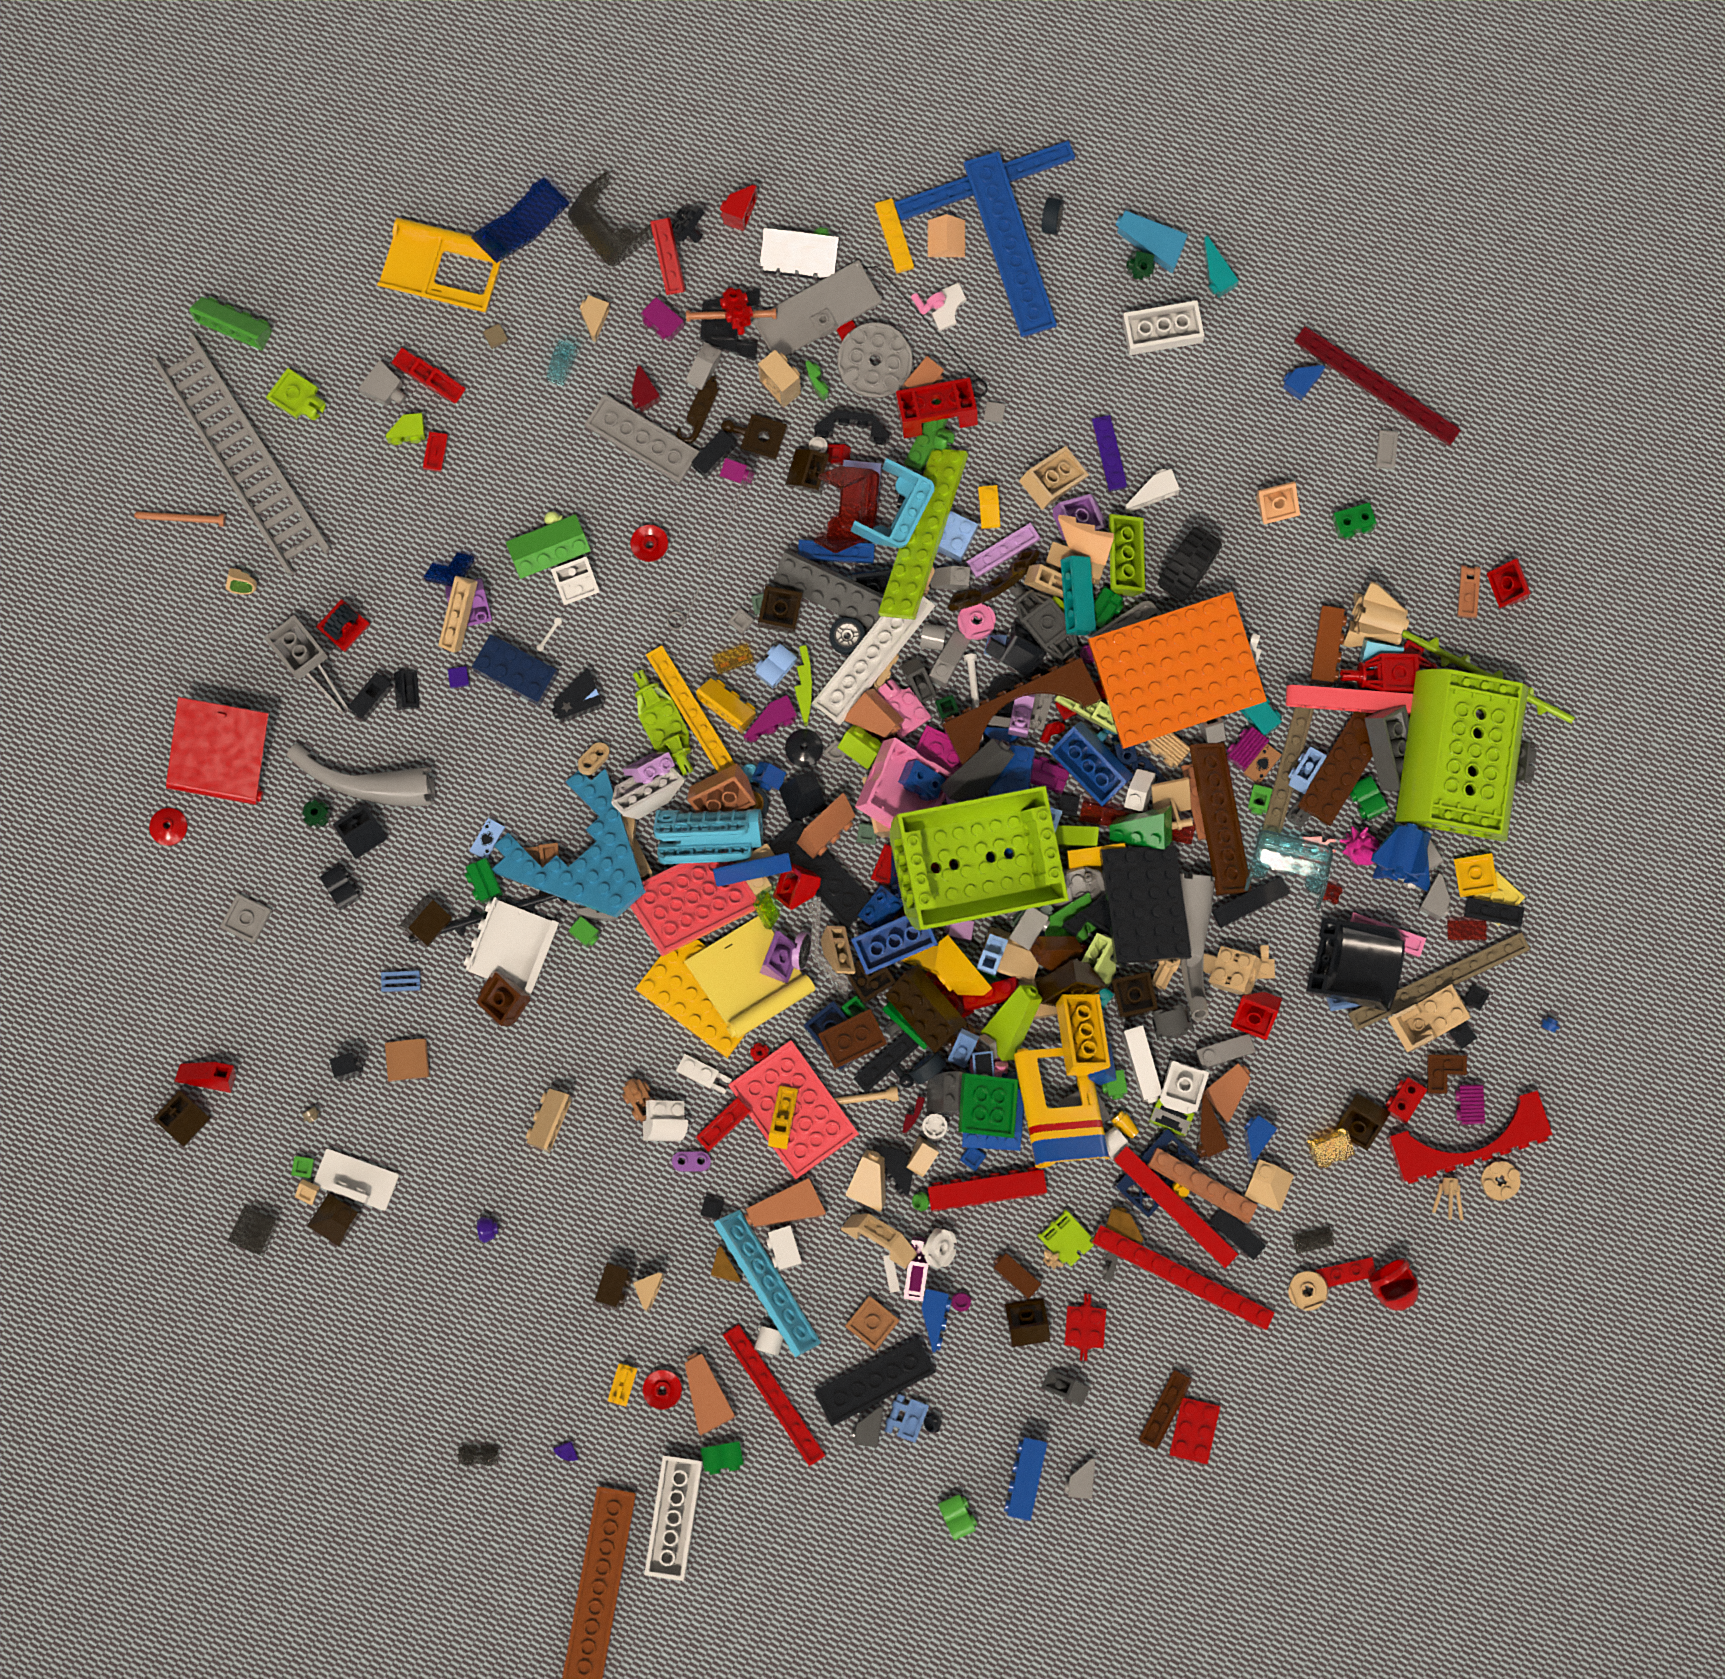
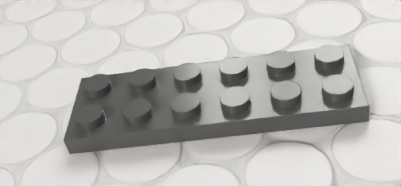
[773,549,884,629]

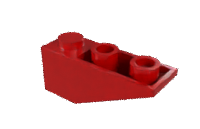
[174,1062,236,1093]

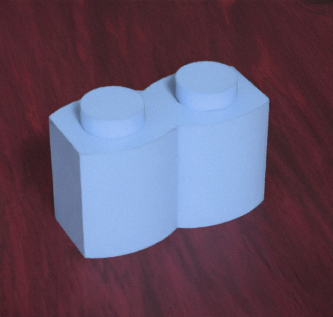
[755,643,797,689]

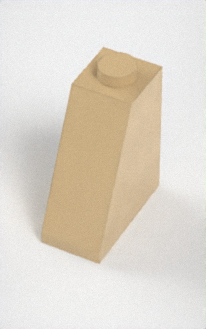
[845,1150,886,1212]

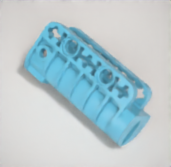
[653,809,763,864]

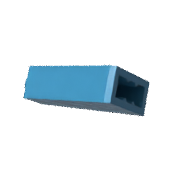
[1116,211,1188,273]

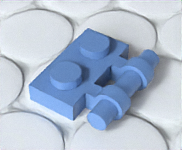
[884,1394,929,1443]

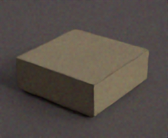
[483,323,508,349]

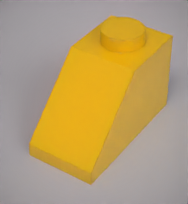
[978,485,1000,529]

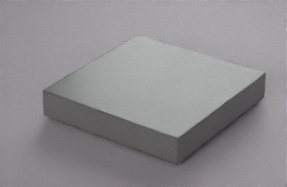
[220,893,272,945]

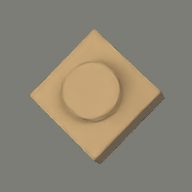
[295,1179,320,1205]

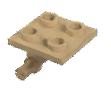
[1151,777,1193,830]

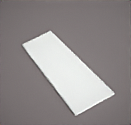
[883,1255,900,1293]

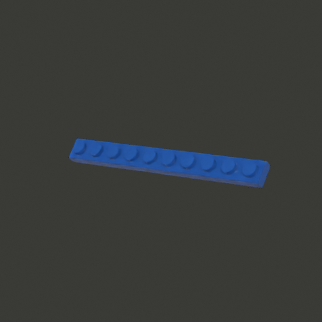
[894,140,1075,221]

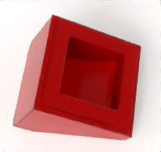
[827,444,851,465]

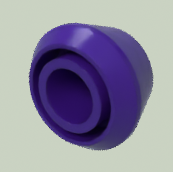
[477,1217,499,1243]

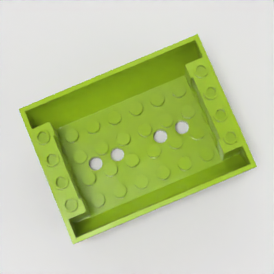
[1395,669,1529,842]
[890,786,1069,930]

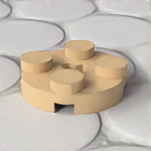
[1480,1161,1521,1201]
[1288,1271,1328,1311]

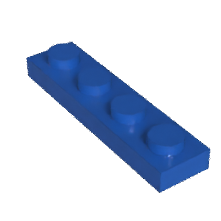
[798,540,874,564]

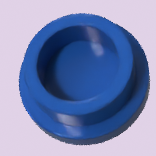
[1541,1017,1560,1033]

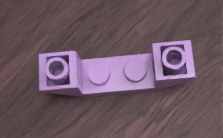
[1008,683,1035,738]

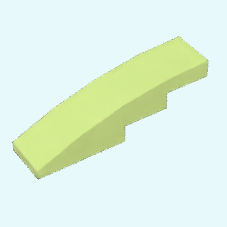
[1054,696,1118,735]

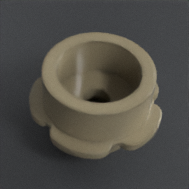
[302,1106,320,1123]

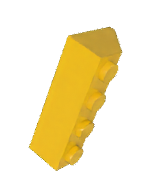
[1056,994,1111,1076]

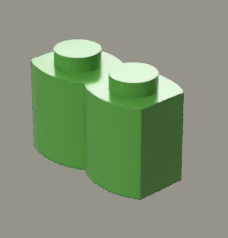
[938,1494,977,1541]

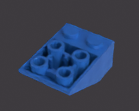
[921,1289,952,1354]

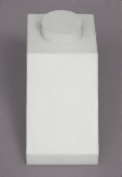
[1124,769,1156,812]

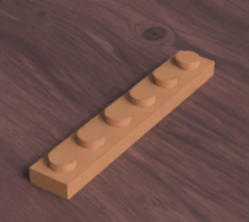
[1147,1147,1258,1223]

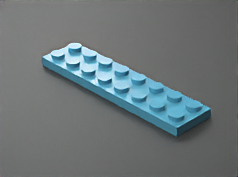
[714,1210,821,1358]

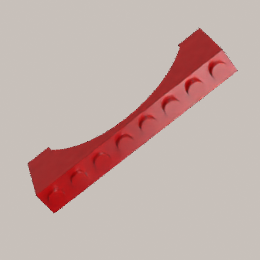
[1387,1090,1553,1185]

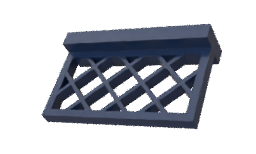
[1113,1128,1200,1218]

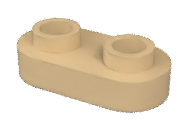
[578,742,609,775]

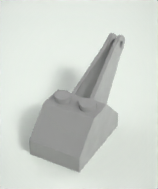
[264,615,348,714]

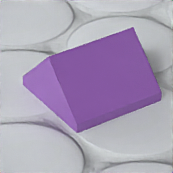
[760,931,797,983]

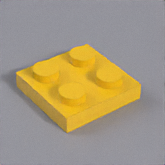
[1454,853,1498,897]

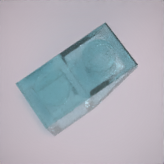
[546,340,578,387]

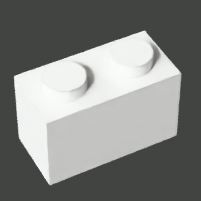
[766,1226,802,1271]

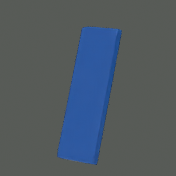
[713,853,792,887]

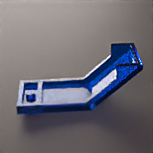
[471,177,570,263]

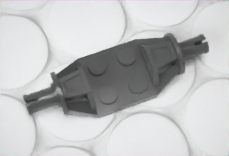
[1009,583,1087,668]

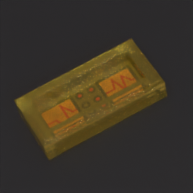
[712,644,754,675]

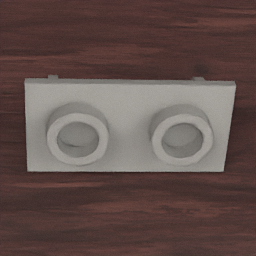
[1029,694,1053,731]
[1083,867,1105,903]

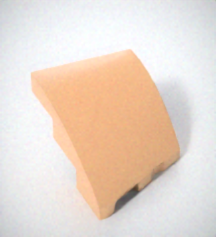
[1058,515,1114,565]

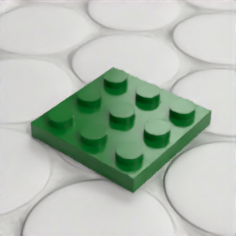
[958,1073,1018,1138]

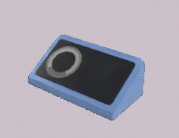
[972,1051,995,1077]

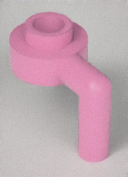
[911,292,946,314]

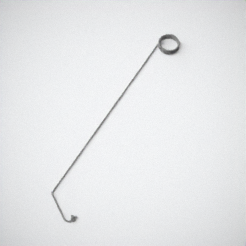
[667,455,744,630]

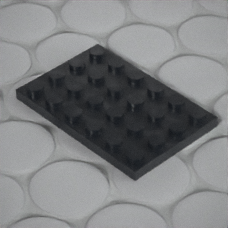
[1099,845,1192,964]

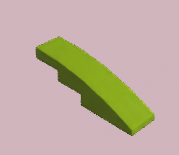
[794,645,812,727]

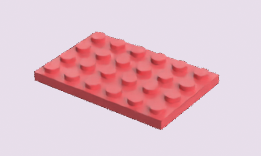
[630,852,761,957]
[728,1040,859,1180]

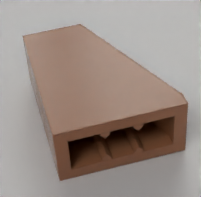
[845,688,905,737]
[1202,1063,1251,1124]

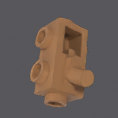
[622,1078,656,1123]

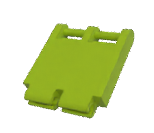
[1037,1209,1094,1267]

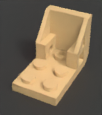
[1388,984,1472,1052]

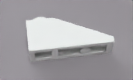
[1124,469,1180,514]

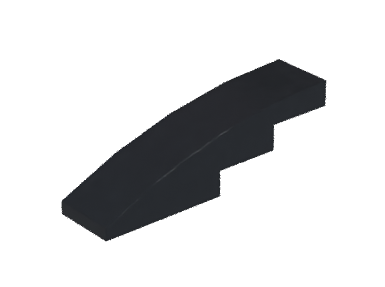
[1211,877,1290,929]

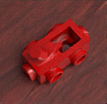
[720,288,753,335]

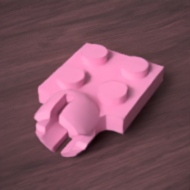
[878,679,932,739]

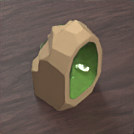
[226,568,257,595]

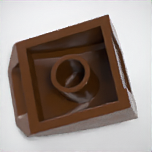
[476,971,530,1026]

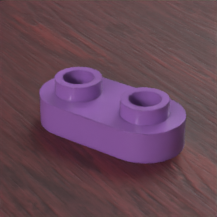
[672,1152,711,1172]

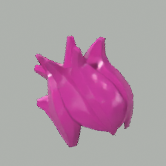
[1339,826,1380,866]

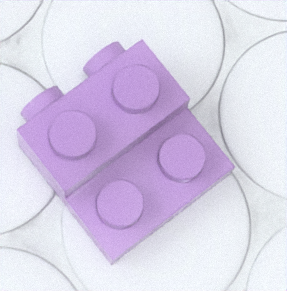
[622,752,675,784]

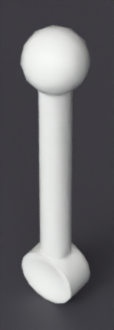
[536,618,562,651]

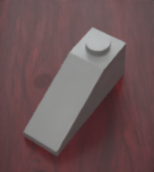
[929,630,971,688]
[1195,1034,1256,1070]

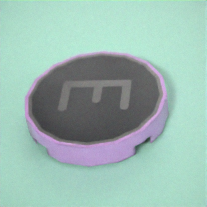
[791,931,811,970]

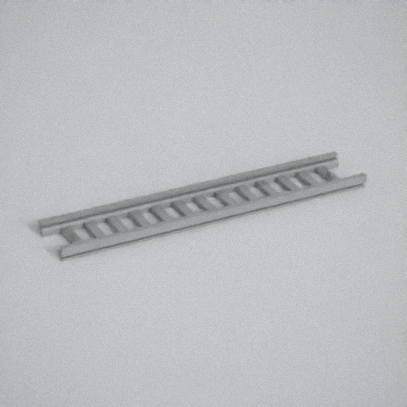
[151,334,330,576]

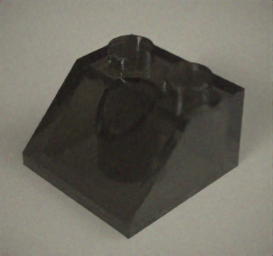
[228,1206,280,1257]

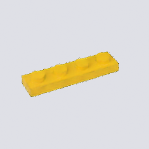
[874,198,914,274]

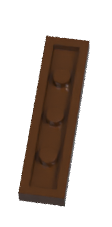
[1138,1370,1193,1450]

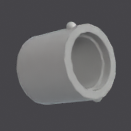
[920,622,947,651]

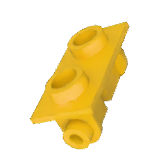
[608,1363,637,1407]

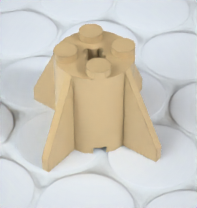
[1343,581,1409,647]

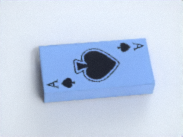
[469,818,505,859]

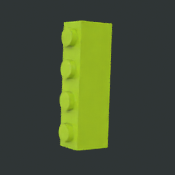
[1109,514,1145,597]

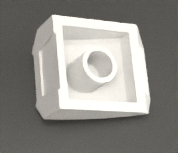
[1160,1060,1209,1114]

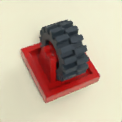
[316,599,370,653]

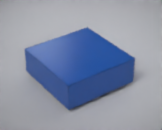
[959,1148,987,1172]

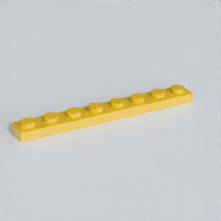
[646,645,735,773]

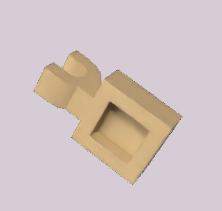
[1256,945,1275,979]

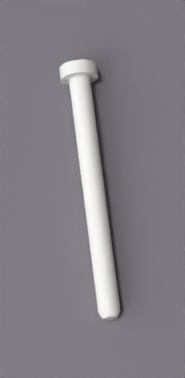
[964,654,984,744]

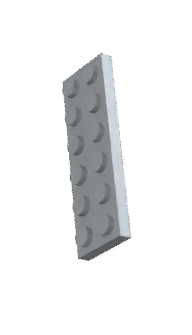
[584,394,700,484]

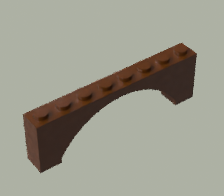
[942,657,1101,766]

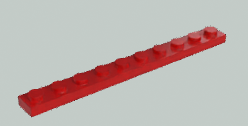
[1091,1225,1275,1331]

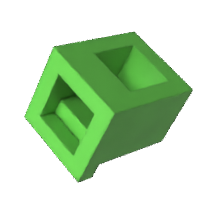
[1248,784,1273,815]

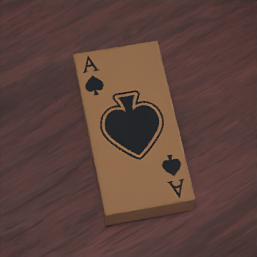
[1243,744,1282,785]

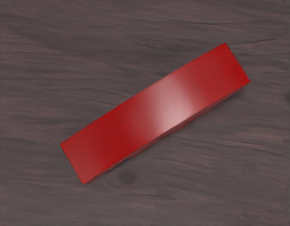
[391,347,466,404]

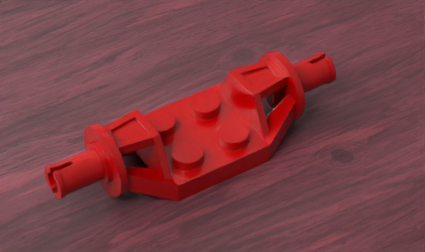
[1340,653,1437,693]

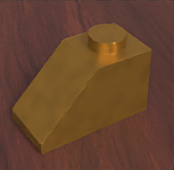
[1105,1206,1143,1244]

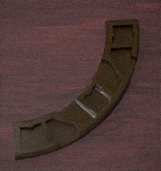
[948,550,1040,611]

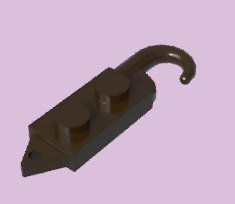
[676,376,719,444]

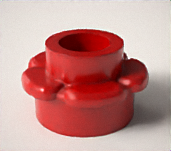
[750,1043,769,1062]

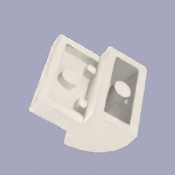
[551,556,599,605]
[643,1100,688,1142]

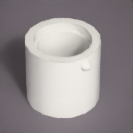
[920,1114,949,1141]
[1105,1126,1130,1160]
[754,1326,784,1356]

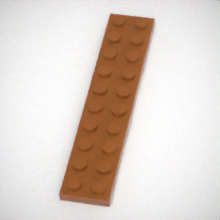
[562,1486,636,1679]

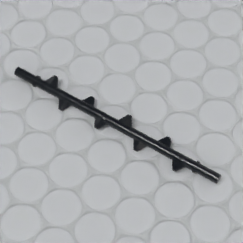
[409,890,567,943]

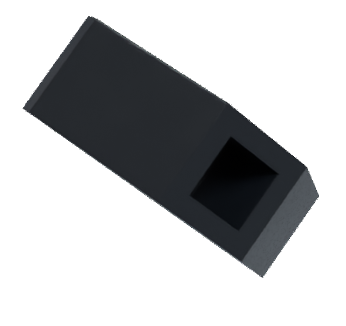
[872,1146,913,1197]

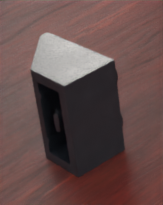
[333,804,388,859]

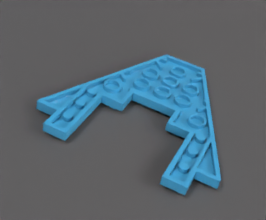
[492,769,646,918]

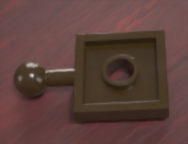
[721,414,788,461]

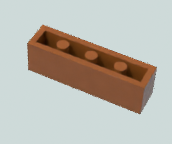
[1309,605,1347,687]

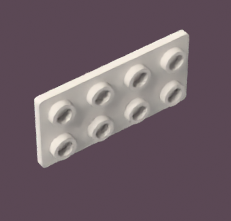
[313,1149,399,1211]

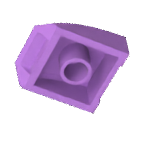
[1053,494,1106,541]

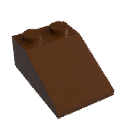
[1196,1094,1229,1161]

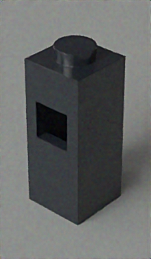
[691,430,736,479]
[347,672,393,722]

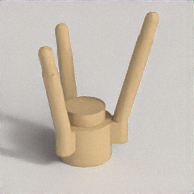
[1432,1178,1463,1221]

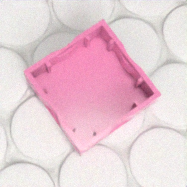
[855,738,953,829]

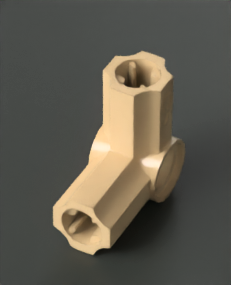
[1151,960,1181,991]

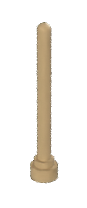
[833,1086,899,1105]

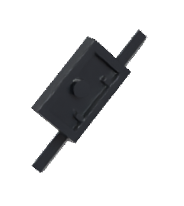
[985,623,1049,678]

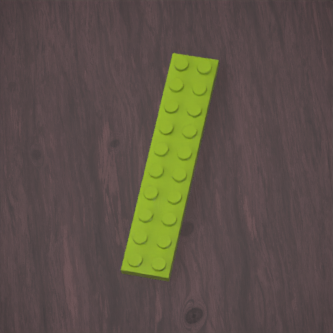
[878,449,968,620]

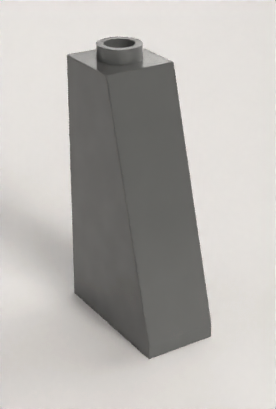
[940,738,1015,802]

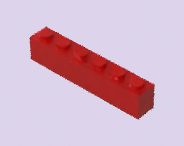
[928,1167,1047,1212]

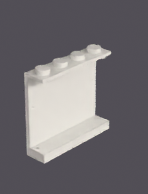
[464,898,559,996]

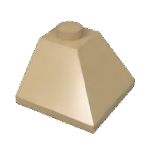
[1244,1159,1294,1212]

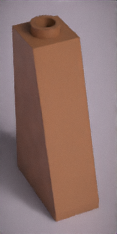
[744,1178,826,1228]
[685,1352,736,1436]

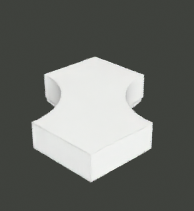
[932,283,966,332]

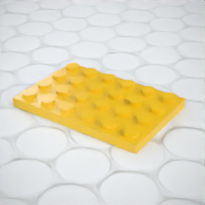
[635,940,747,1059]

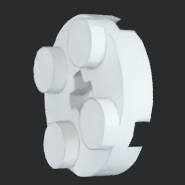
[922,1228,957,1268]

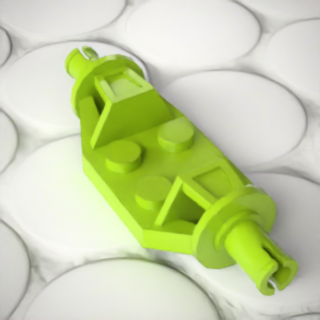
[632,670,694,776]

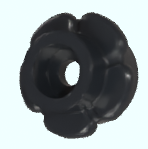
[924,1413,942,1433]

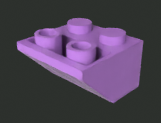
[445,578,492,627]

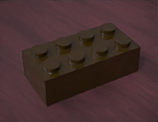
[885,965,968,1053]

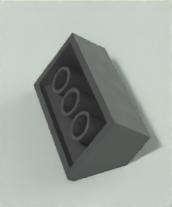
[1365,705,1409,791]

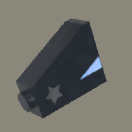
[552,669,603,723]

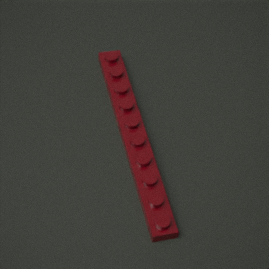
[1294,326,1461,447]

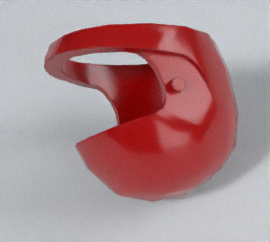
[1368,1258,1419,1311]

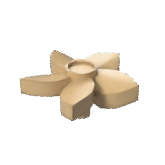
[1043,1249,1064,1270]

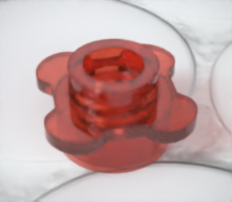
[1321,883,1343,905]

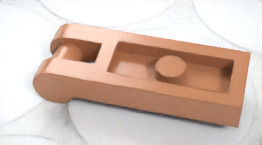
[1457,565,1480,619]

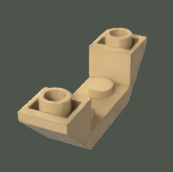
[841,1214,917,1269]

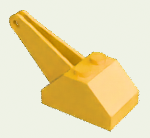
[900,935,992,996]

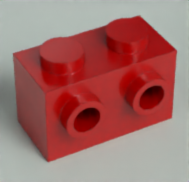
[1385,1077,1428,1124]

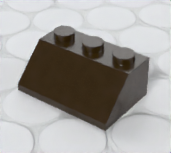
[1036,959,1106,1007]

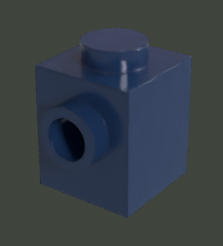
[1111,736,1138,765]

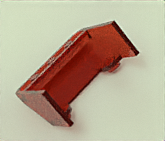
[814,466,880,554]

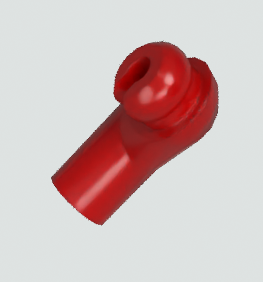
[1039,721,1065,744]

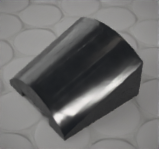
[1306,918,1406,1012]

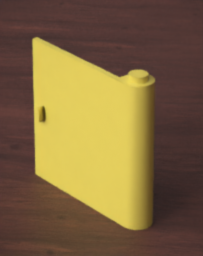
[684,914,815,1039]

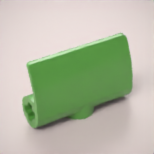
[1044,892,1097,943]

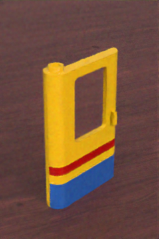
[1014,1048,1110,1168]

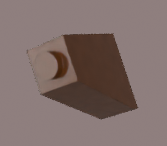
[1030,936,1083,972]

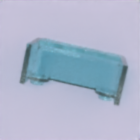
[1244,830,1333,910]

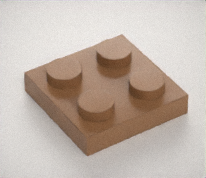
[845,1296,900,1351]

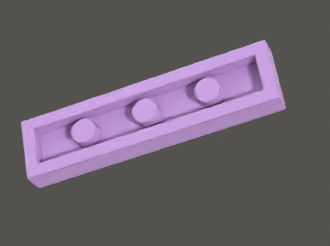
[966,523,1040,579]

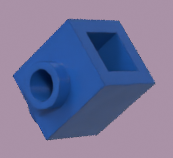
[751,762,786,791]

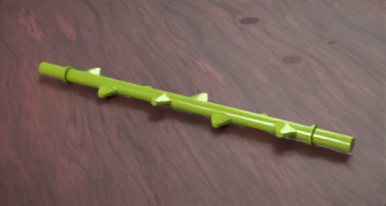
[1402,630,1575,724]

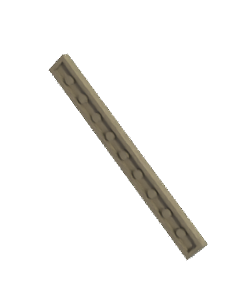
[1348,932,1530,1031]

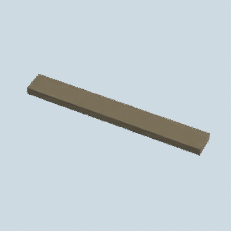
[1257,707,1314,853]

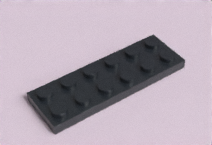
[769,820,871,929]
[814,1337,936,1427]

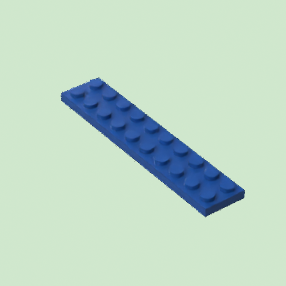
[963,151,1057,338]

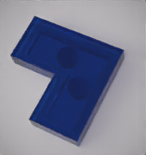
[424,552,475,587]

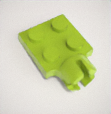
[266,368,326,420]

